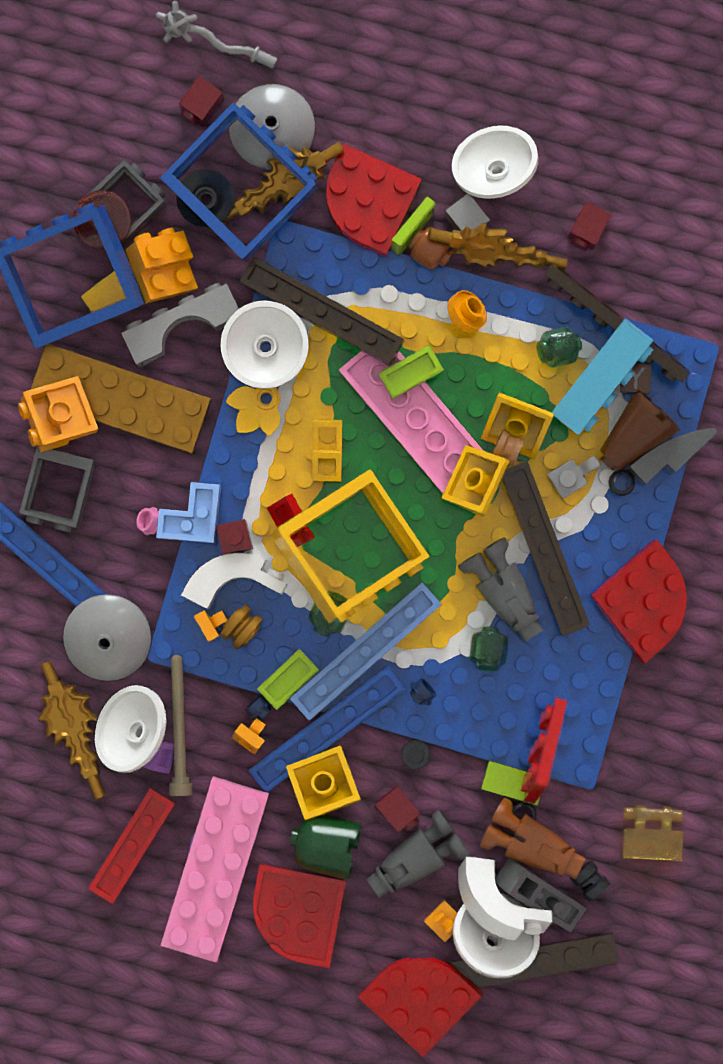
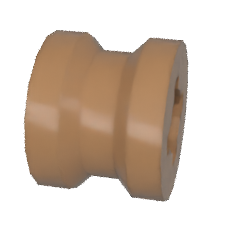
[492,430,524,466]

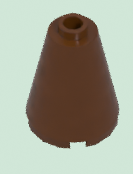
[600,389,680,470]

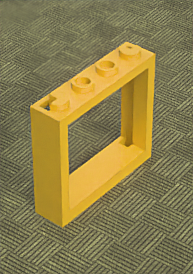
[270,469,429,624]

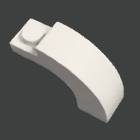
[181,553,288,609]
[458,857,552,941]

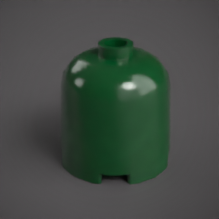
[290,815,361,880]

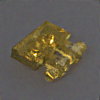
[622,805,683,861]

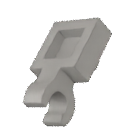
[547,455,601,499]

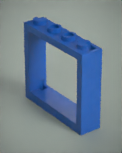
[160,102,319,262]
[0,203,145,349]

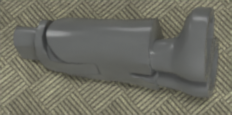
[458,537,543,642]
[367,810,470,898]

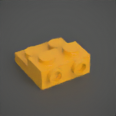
[125,227,198,304]
[18,376,98,453]

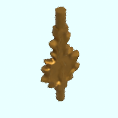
[222,142,345,224]
[428,223,568,270]
[38,661,106,800]

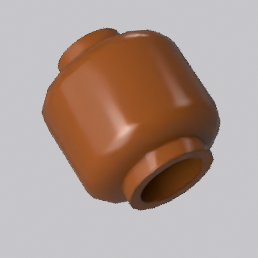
[408,227,453,270]

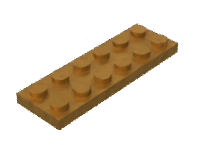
[30,344,211,454]

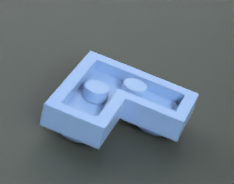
[156,482,221,544]

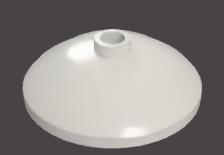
[452,126,538,199]
[221,301,309,389]
[95,685,166,773]
[453,893,540,978]

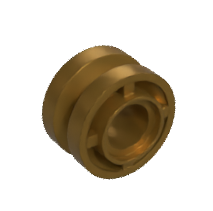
[219,604,264,651]

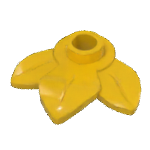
[226,386,281,436]

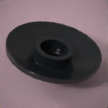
[176,169,234,228]

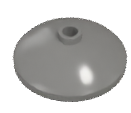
[229,84,315,170]
[63,594,151,681]

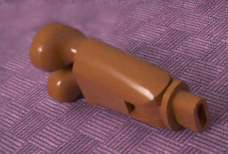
[480,798,586,879]

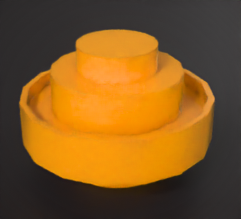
[447,290,487,333]

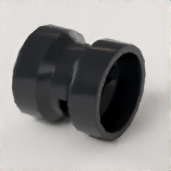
[570,860,611,902]

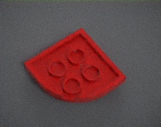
[326,143,422,257]
[590,540,687,663]
[521,698,567,804]
[253,863,346,968]
[358,957,483,1057]

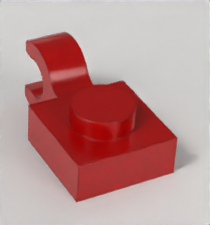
[267,493,314,547]

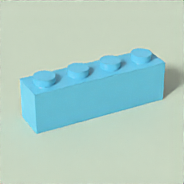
[551,318,654,435]

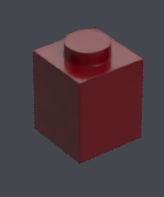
[179,76,224,127]
[568,201,612,251]
[216,519,253,555]
[375,785,420,832]

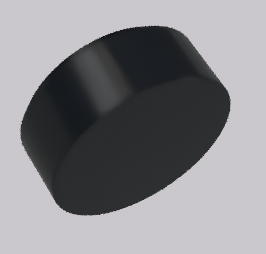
[401,740,430,770]

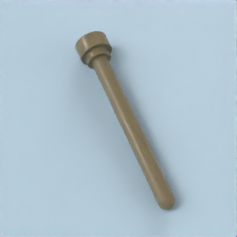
[169,654,193,796]

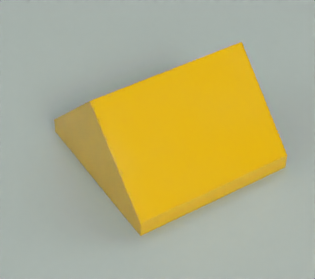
[481,393,554,460]
[442,445,509,517]
[286,745,361,821]

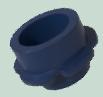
[410,678,437,705]
[245,694,272,720]

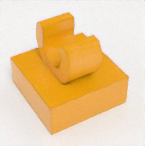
[194,610,228,642]
[232,718,265,755]
[424,900,457,942]

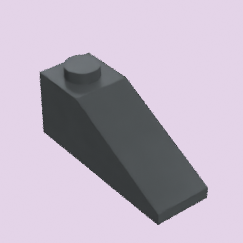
[495,858,587,933]

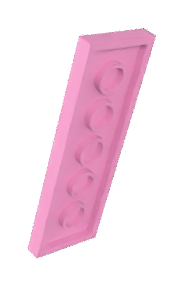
[339,351,483,504]
[160,776,269,963]

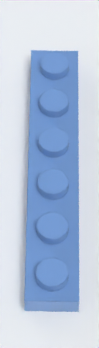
[290,583,442,720]

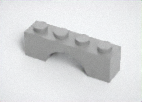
[121,283,239,368]

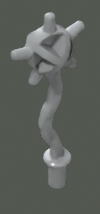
[156,1,277,69]

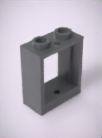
[74,160,167,249]
[19,446,97,533]

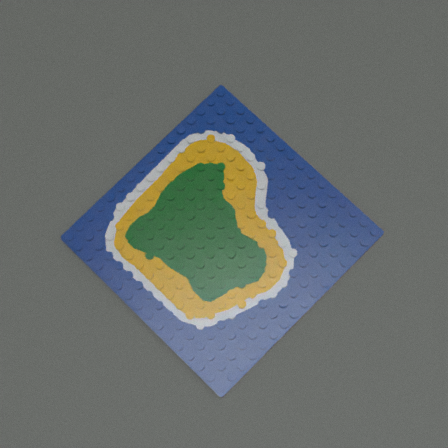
[148,221,719,789]

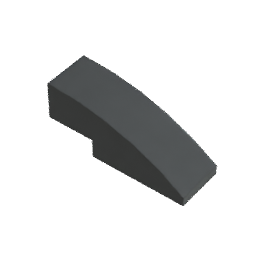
[627,428,718,486]

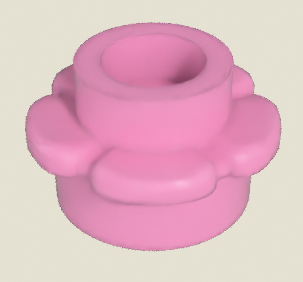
[136,507,159,535]

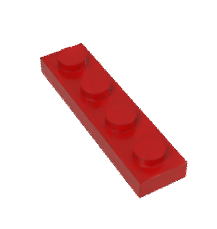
[88,788,176,904]

